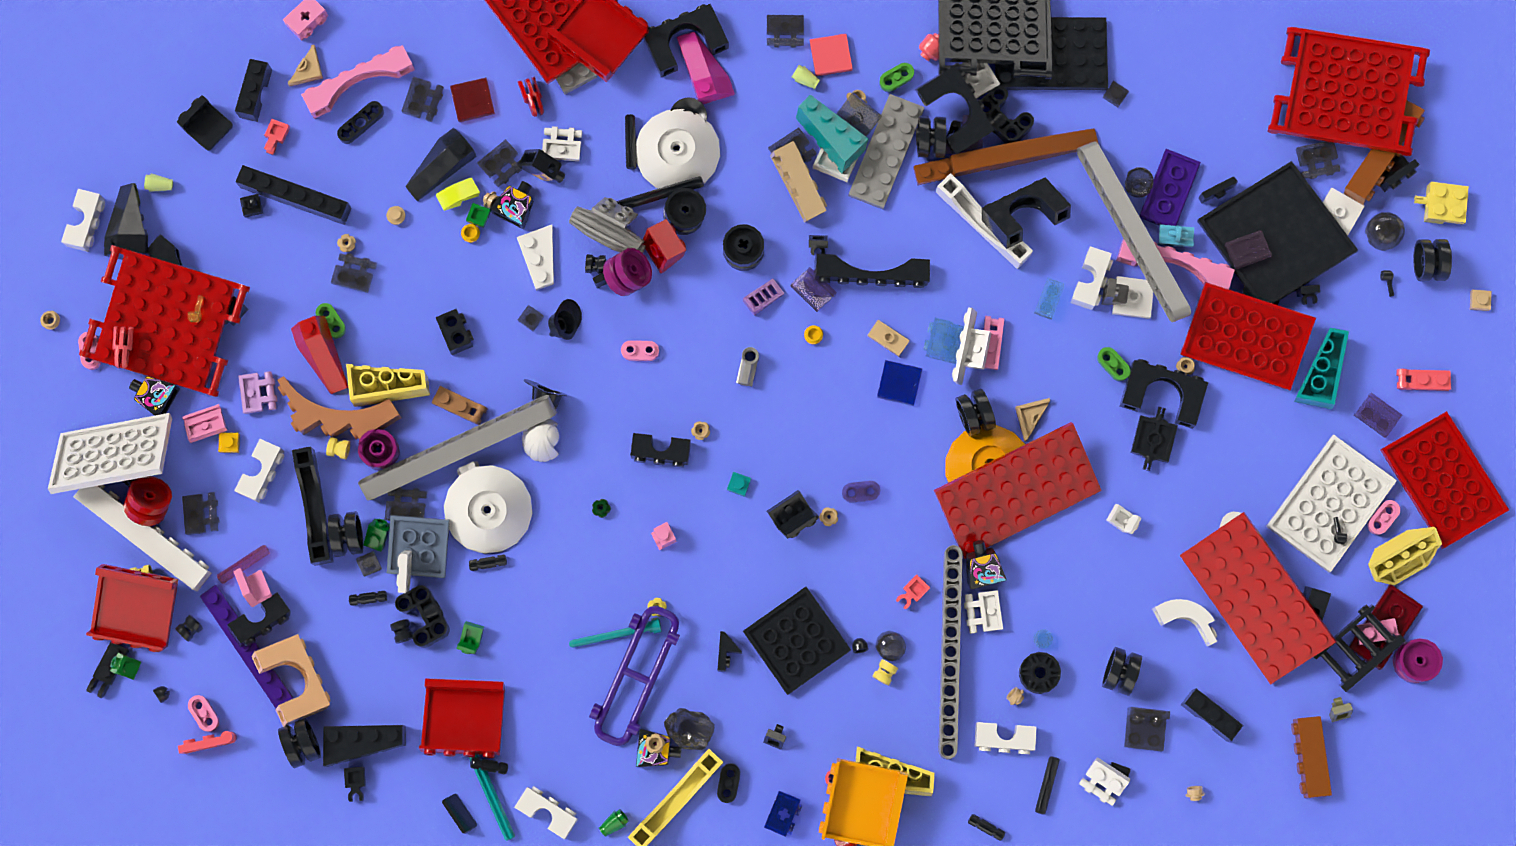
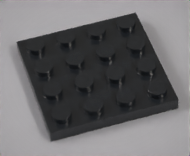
[743,587,851,695]

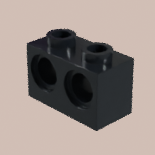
[435,309,474,355]

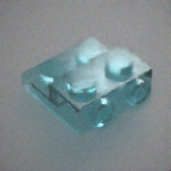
[923,317,964,364]

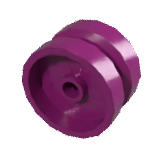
[603,248,652,296]
[1393,638,1443,683]

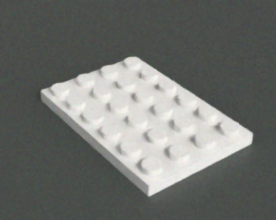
[48,413,172,494]
[1266,435,1397,573]

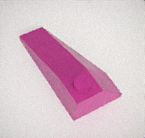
[677,32,735,105]

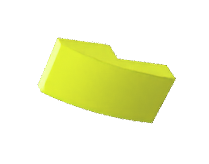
[436,177,480,211]

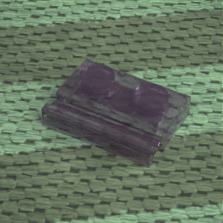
[1225,230,1272,270]
[790,267,837,312]
[1354,392,1403,438]

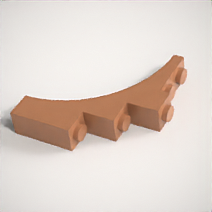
[277,376,402,439]

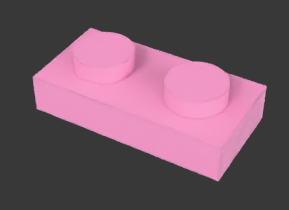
[1357,618,1398,645]

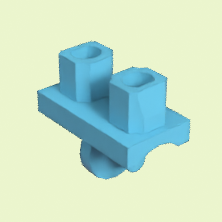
[1158,225,1194,247]

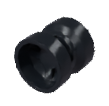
[585,254,606,274]
[175,615,203,642]
[390,619,413,644]

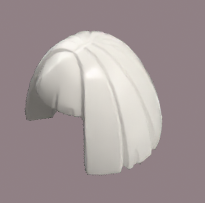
[522,419,559,462]

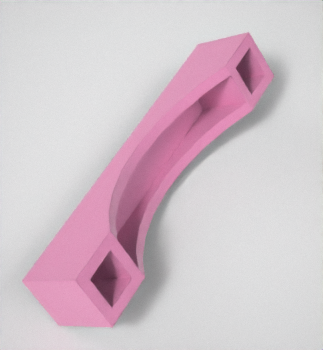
[301,45,415,119]
[1116,239,1235,289]

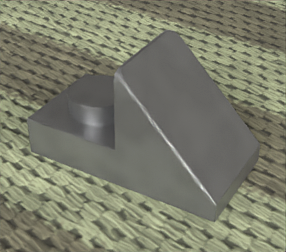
[1102,278,1129,305]

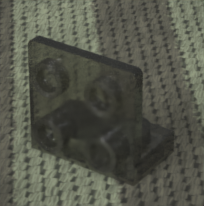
[1124,707,1170,752]

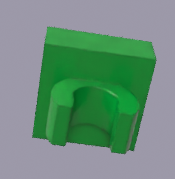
[466,203,491,228]

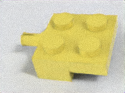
[1414,182,1469,225]

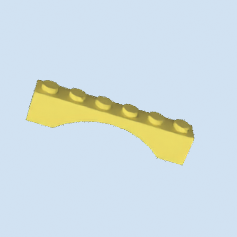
[628,749,724,846]

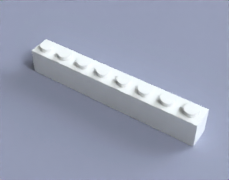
[73,485,212,592]

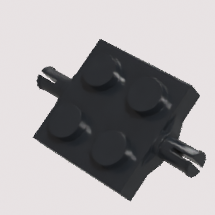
[1130,407,1178,471]

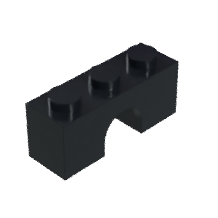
[235,59,272,122]
[630,433,691,467]
[227,592,291,648]
[1181,688,1244,742]

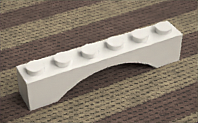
[936,173,1033,269]

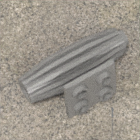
[569,197,646,253]

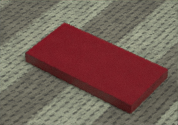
[1349,584,1423,670]

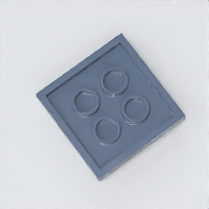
[387,515,450,578]

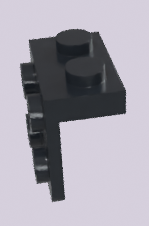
[176,95,233,151]
[1380,155,1420,192]
[766,490,819,539]

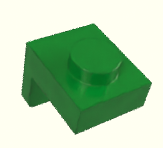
[363,519,390,552]
[456,621,485,654]

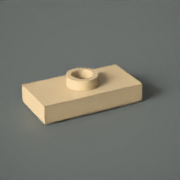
[867,320,910,357]

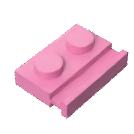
[182,404,227,443]

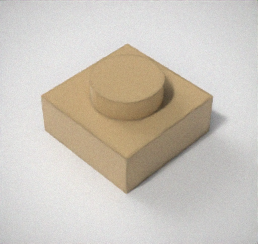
[1470,289,1492,311]

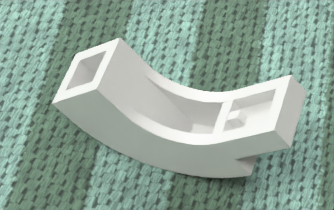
[1152,599,1217,646]

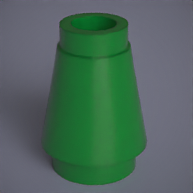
[599,809,629,837]

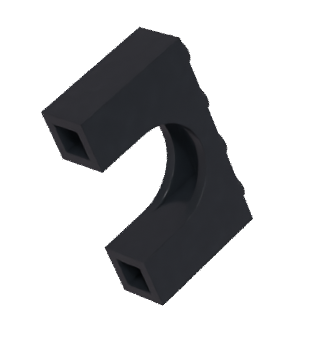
[643,3,729,78]
[915,65,995,154]
[982,177,1071,249]
[1119,359,1208,429]

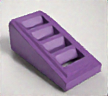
[743,279,784,316]

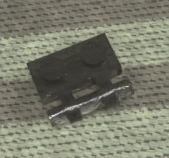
[767,15,804,48]
[401,77,444,122]
[768,128,817,163]
[477,139,522,187]
[1295,141,1340,179]
[331,253,377,293]
[384,487,427,521]
[182,492,220,535]

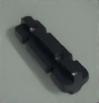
[469,554,507,571]
[349,591,387,606]
[470,757,508,775]
[968,814,1005,841]

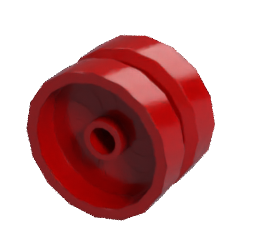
[123,476,172,526]

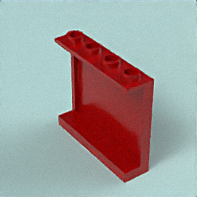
[547,0,649,82]
[86,564,178,652]
[419,678,505,758]

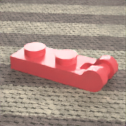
[1396,369,1451,391]
[178,731,237,754]

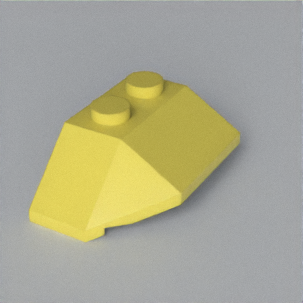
[1368,527,1442,585]

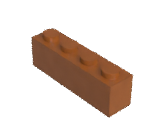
[1291,716,1332,798]

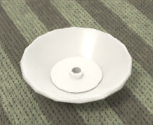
[635,109,720,189]
[444,465,533,554]

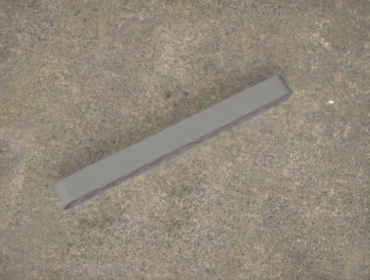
[1077,141,1191,322]
[358,395,557,501]
[938,545,962,760]

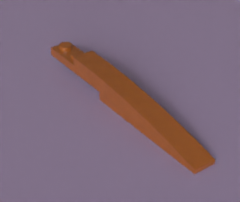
[913,128,1099,186]

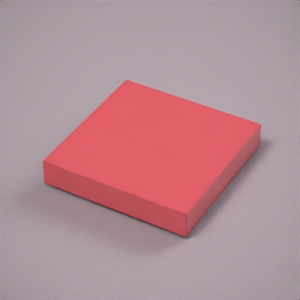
[809,34,853,76]

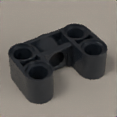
[981,86,1034,144]
[395,585,450,648]

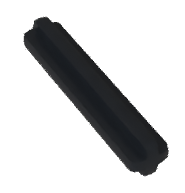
[625,114,636,169]
[1035,756,1060,815]

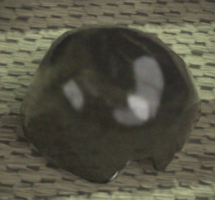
[1125,167,1154,198]
[875,630,906,662]

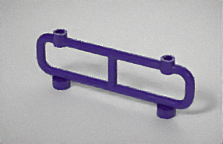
[589,606,680,746]

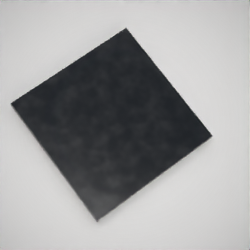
[1197,161,1358,304]

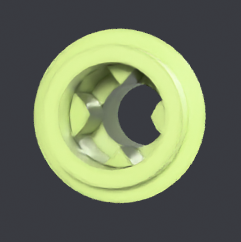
[791,65,820,89]
[144,173,173,192]

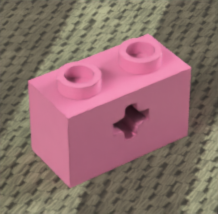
[283,0,328,41]

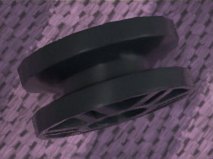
[1019,652,1061,694]

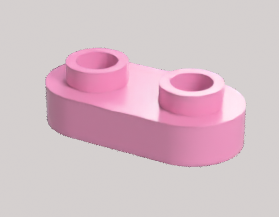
[78,332,101,370]
[621,341,659,361]
[1367,500,1400,535]
[188,695,219,732]

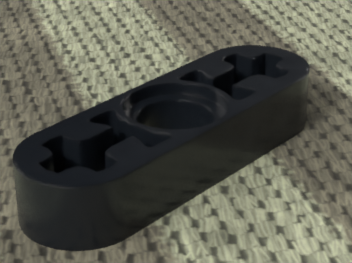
[337,101,384,144]

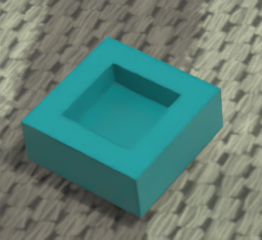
[727,472,751,497]

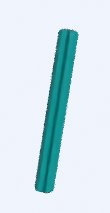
[469,754,515,841]

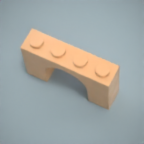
[251,634,331,727]

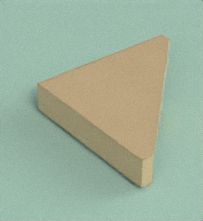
[288,45,323,87]
[1015,398,1050,441]

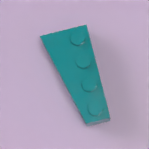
[1294,328,1349,409]

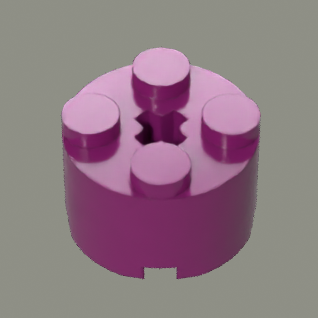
[358,429,400,471]

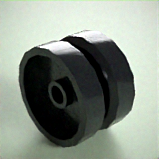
[916,116,946,158]
[663,188,706,235]
[723,224,764,271]
[1413,239,1452,281]
[955,388,996,437]
[328,511,364,557]
[1102,647,1142,696]
[278,718,321,769]

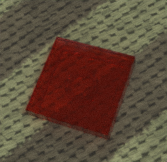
[450,77,495,122]

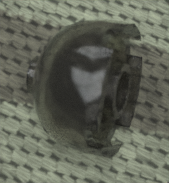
[1365,212,1405,251]

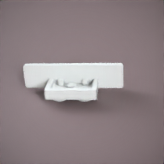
[952,307,992,385]

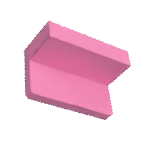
[233,568,272,607]

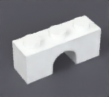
[61,189,105,252]
[1070,246,1113,310]
[234,439,284,503]
[974,722,1036,754]
[514,786,578,839]

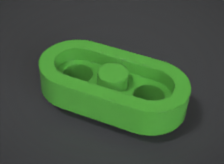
[879,63,914,92]
[315,303,346,339]
[1097,347,1130,381]

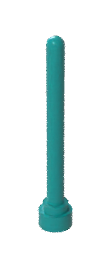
[569,617,662,648]

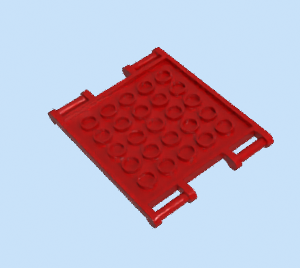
[1267,27,1430,156]
[79,245,250,397]

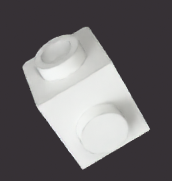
[1106,504,1141,534]

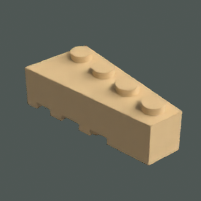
[770,141,827,223]

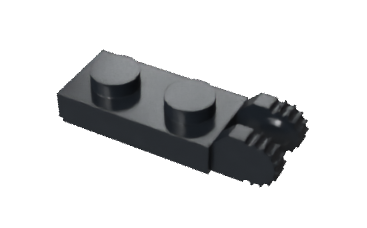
[86,641,129,699]

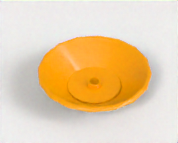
[945,425,1025,483]

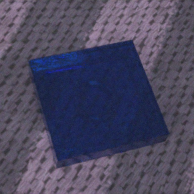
[877,360,922,406]

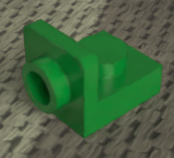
[110,653,141,680]

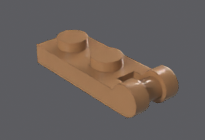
[431,386,488,425]

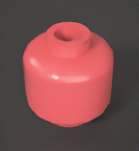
[919,33,938,62]

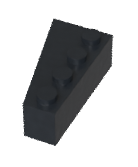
[323,725,406,767]

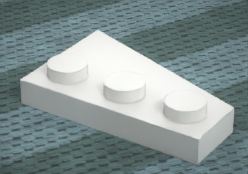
[517,225,554,291]

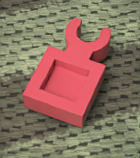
[896,574,930,609]

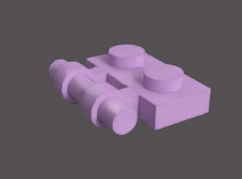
[238,371,278,414]

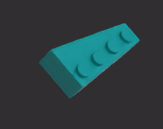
[796,95,868,174]

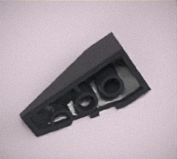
[405,127,477,201]
[104,183,148,260]

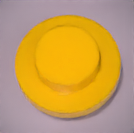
[461,224,480,243]
[804,325,823,345]

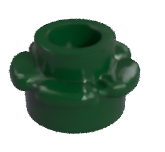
[592,499,611,518]

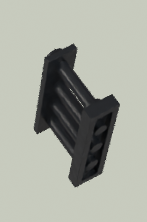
[1314,604,1406,692]

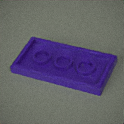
[1139,149,1201,226]

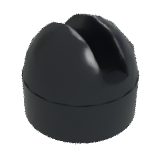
[852,638,869,654]
[153,686,170,703]

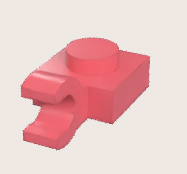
[264,119,290,155]

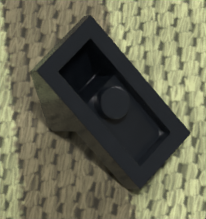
[717,631,742,672]

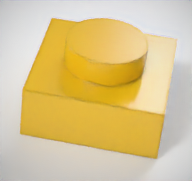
[218,433,240,453]

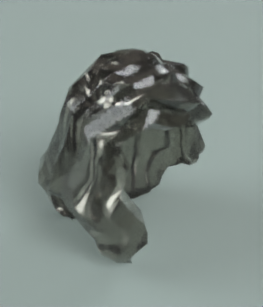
[664,708,715,750]

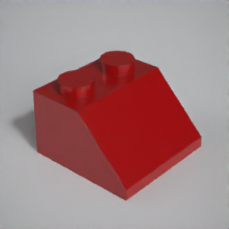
[643,219,686,274]

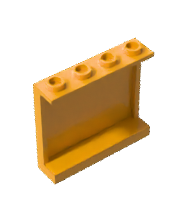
[818,758,908,846]

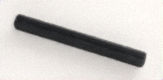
[616,176,704,208]

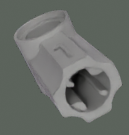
[736,347,759,387]

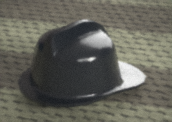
[548,299,582,340]
[524,379,567,409]

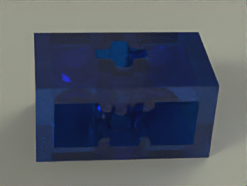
[764,791,803,837]

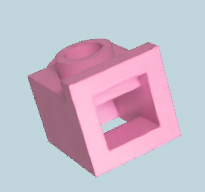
[651,522,677,551]

